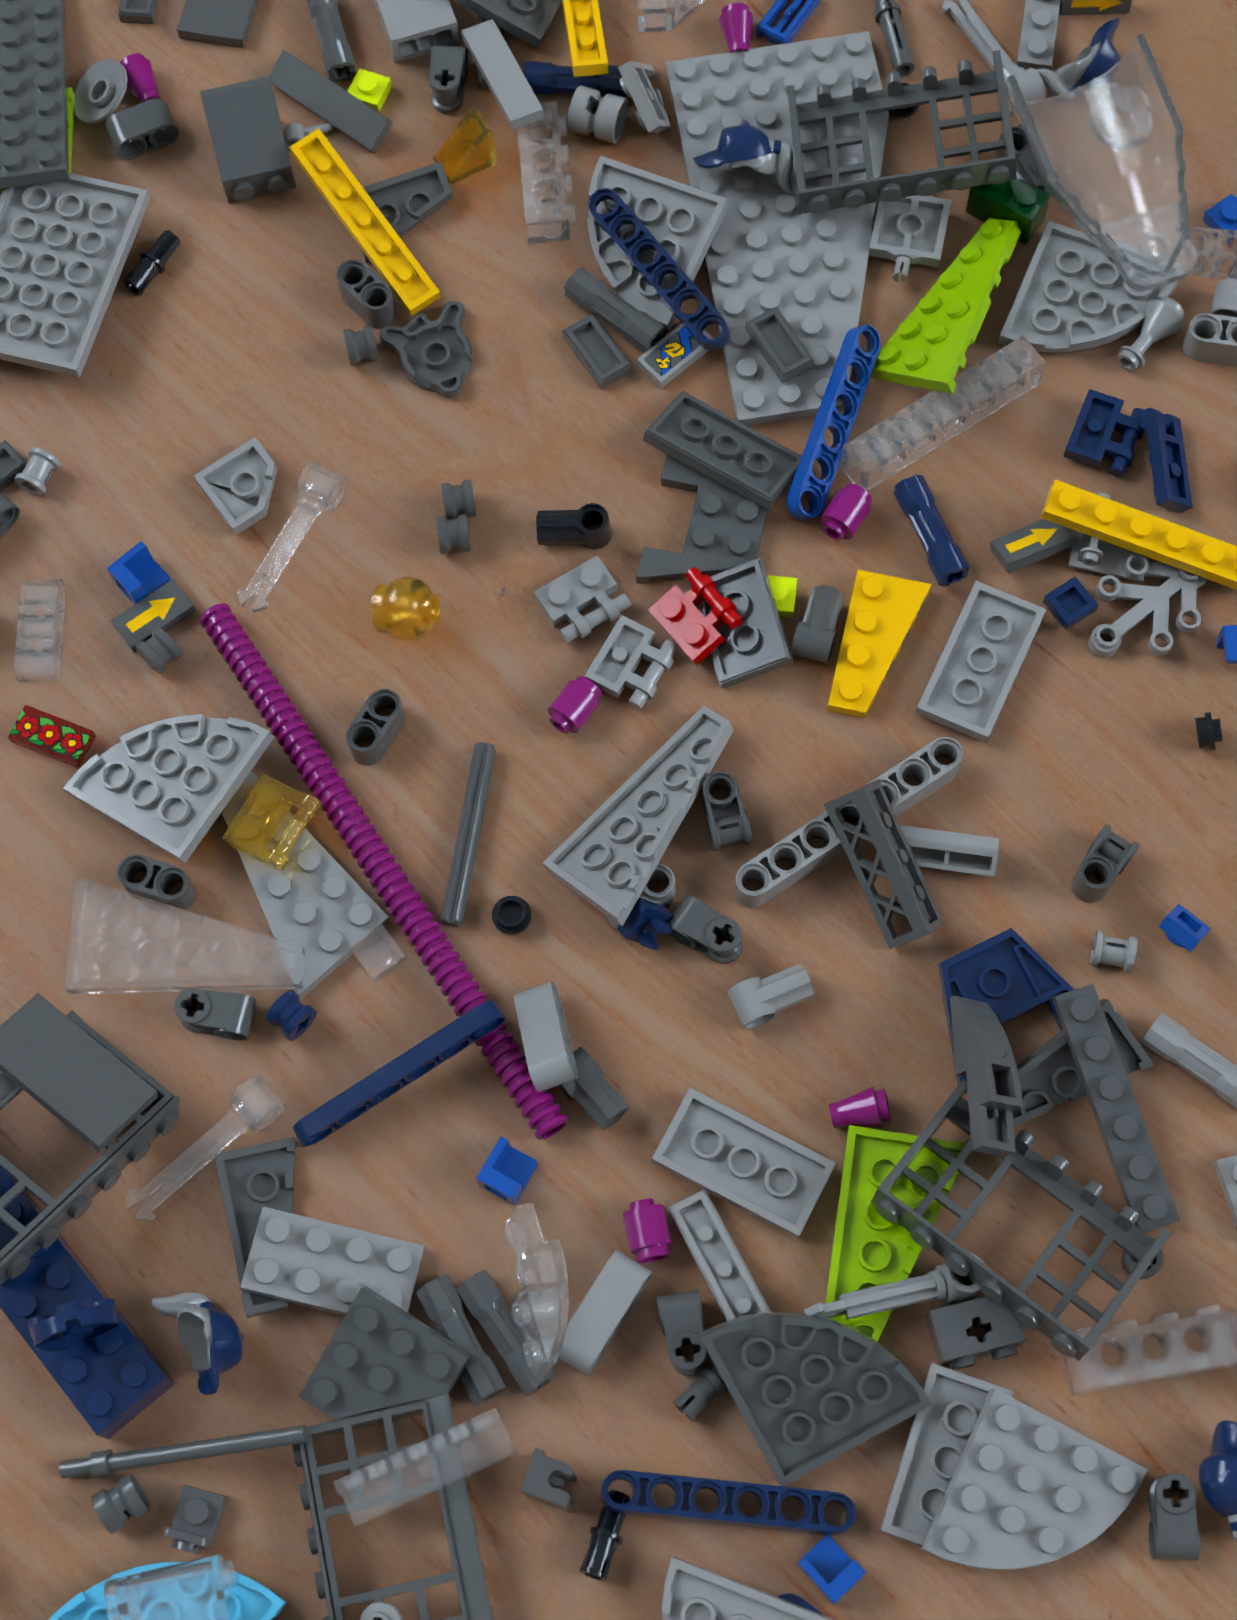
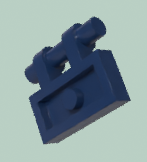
[1063,389,1145,477]

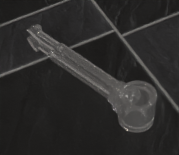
[237,461,348,613]
[126,1075,287,1221]

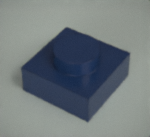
[1043,577,1098,630]

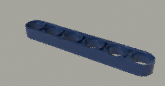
[588,188,729,351]
[292,1000,505,1147]
[600,1470,856,1536]

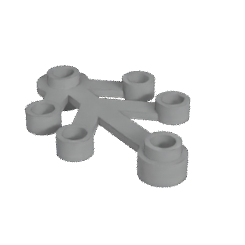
[1088,553,1207,658]

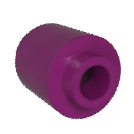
[820,484,872,541]
[547,676,602,734]
[623,1199,672,1263]

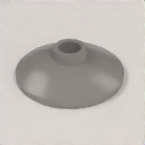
[74,59,127,124]

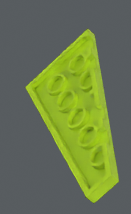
[871,218,1021,394]
[825,1125,966,1342]

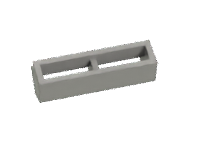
[900,825,999,877]

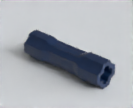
[523,61,627,98]
[893,474,970,586]

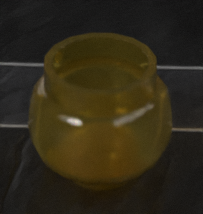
[371,577,440,641]

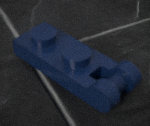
[1139,408,1193,513]

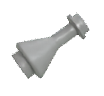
[1117,297,1184,371]

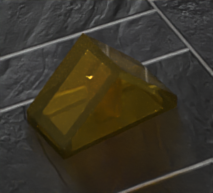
[433,106,497,184]

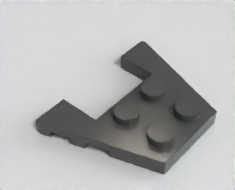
[636,454,768,584]

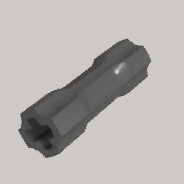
[307,0,357,83]
[564,268,666,353]
[456,1270,556,1397]
[416,1274,507,1406]

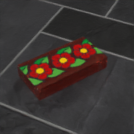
[8,704,96,768]

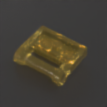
[222,773,323,871]

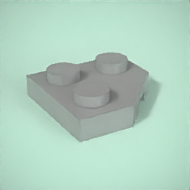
[194,437,277,536]

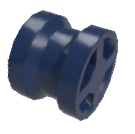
[265,990,317,1041]

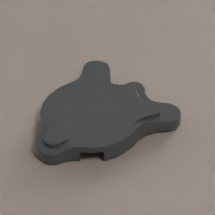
[379,301,473,398]

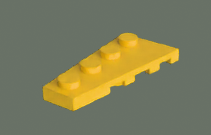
[827,570,932,718]

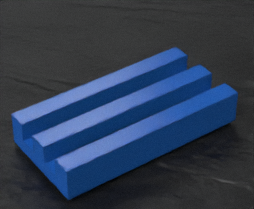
[756,0,820,45]

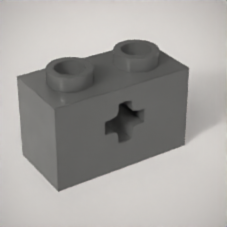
[925,1297,1026,1370]

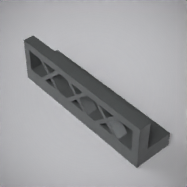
[824,779,944,949]

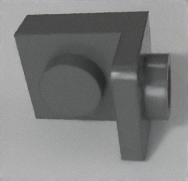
[163,1485,228,1554]

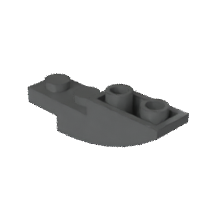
[950,995,1023,1157]

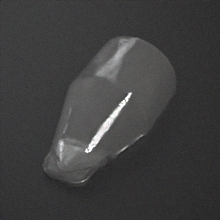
[1005,33,1197,291]

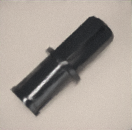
[123,230,180,296]
[579,1490,630,1582]

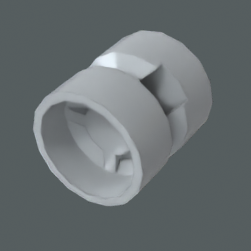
[567,85,628,144]

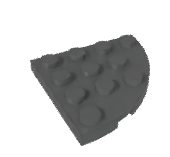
[699,1312,933,1487]

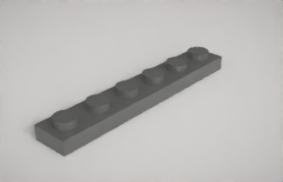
[1052,984,1180,1233]

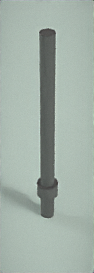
[59,1425,308,1479]

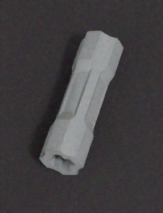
[1140,1012,1237,1108]

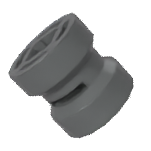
[91,1473,151,1534]

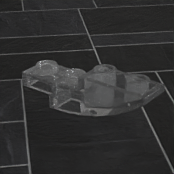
[505,1203,569,1381]

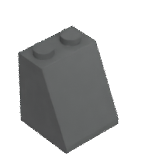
[200,76,296,203]

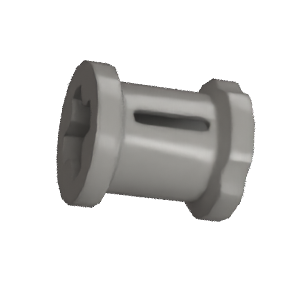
[14,447,61,496]
[1090,930,1138,973]

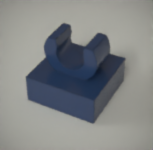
[617,898,673,951]

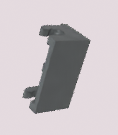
[521,1448,577,1513]

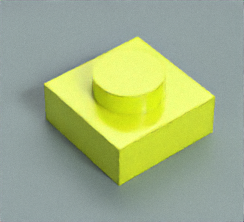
[348,68,392,112]
[768,575,797,618]

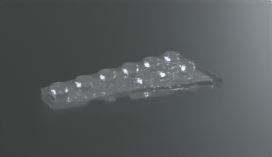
[65,877,305,994]

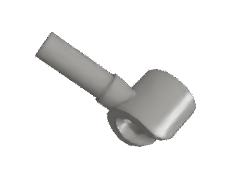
[286,122,333,150]

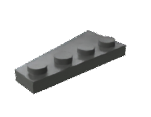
[1012,998,1154,1127]
[214,1137,295,1318]

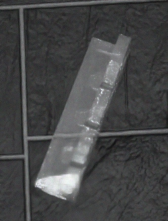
[333,1408,517,1527]

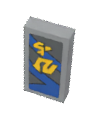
[637,323,714,389]

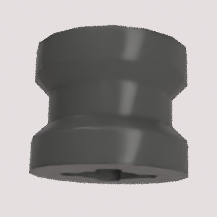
[343,325,380,366]
[442,480,476,520]
[437,514,471,554]
[135,626,183,674]

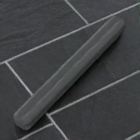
[441,742,496,927]

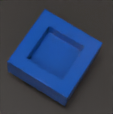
[1202,194,1237,244]
[1158,904,1211,952]

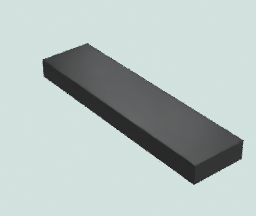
[269,49,393,152]

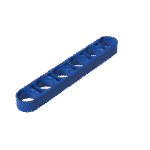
[787,325,881,520]

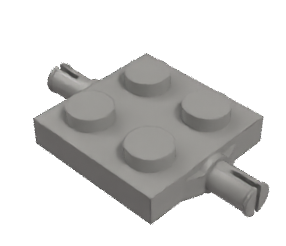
[869,195,952,282]

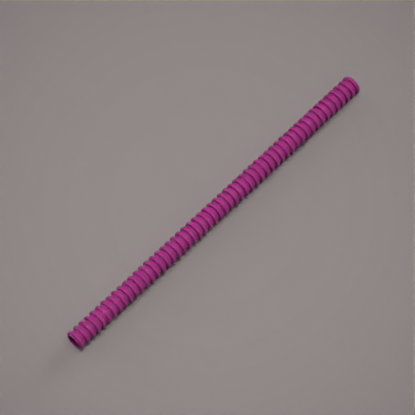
[200,603,568,1140]

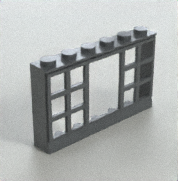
[787,50,1017,214]
[0,1010,179,1286]
[871,1079,1172,1361]
[292,1394,495,1620]

